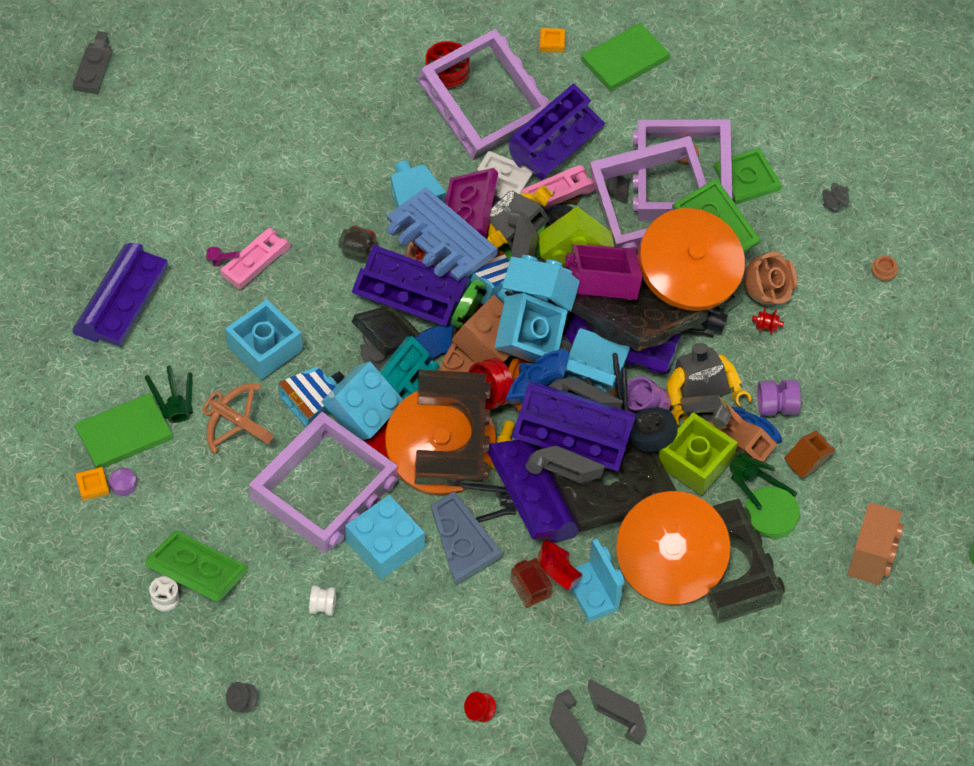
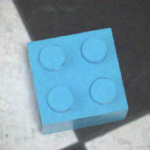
[502,255,580,312]
[494,293,568,363]
[225,299,303,380]
[321,361,403,440]
[345,495,425,579]

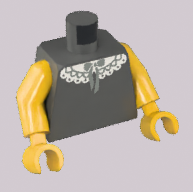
[487,185,554,251]
[666,343,751,426]

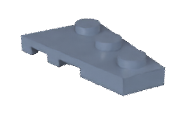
[431,492,502,586]

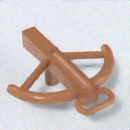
[202,383,274,453]

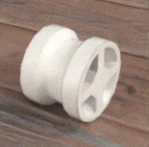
[149,576,179,612]
[309,585,336,616]

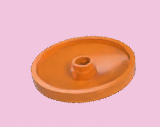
[638,208,745,311]
[385,386,496,496]
[616,491,730,605]

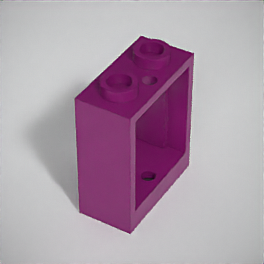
[565,244,642,300]

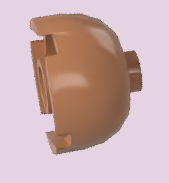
[744,252,797,305]

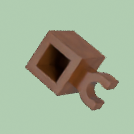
[784,431,836,478]

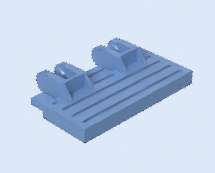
[387,187,497,281]

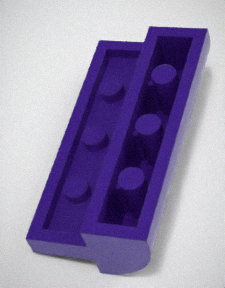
[509,83,606,181]
[73,243,168,346]
[352,245,471,327]
[565,305,681,373]
[512,381,636,471]
[486,438,579,542]

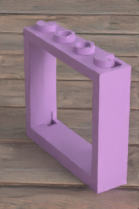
[417,29,550,159]
[633,119,732,222]
[590,136,706,251]
[249,412,399,554]

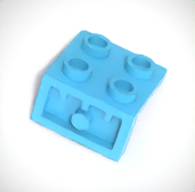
[563,328,630,395]
[570,539,624,622]

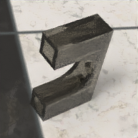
[414,370,491,487]
[707,498,785,624]

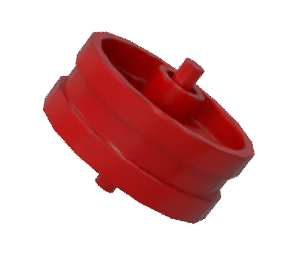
[425,41,470,88]
[467,358,513,410]

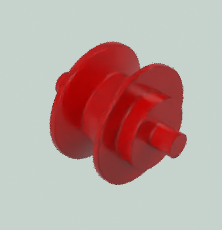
[752,307,784,336]
[464,691,496,722]

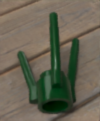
[145,365,193,423]
[730,453,797,510]

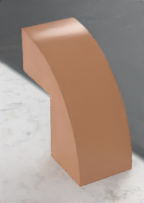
[707,403,777,461]

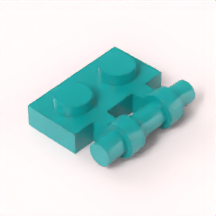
[379,336,440,400]

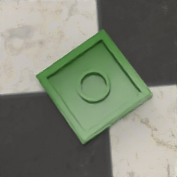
[713,148,782,205]

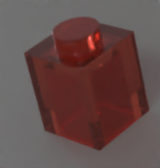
[510,558,552,608]

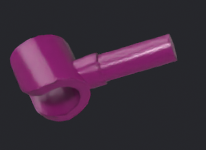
[206,247,240,266]

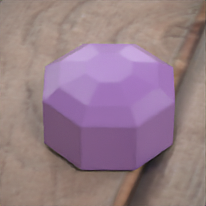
[109,468,137,497]

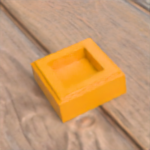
[540,28,565,53]
[75,467,109,501]

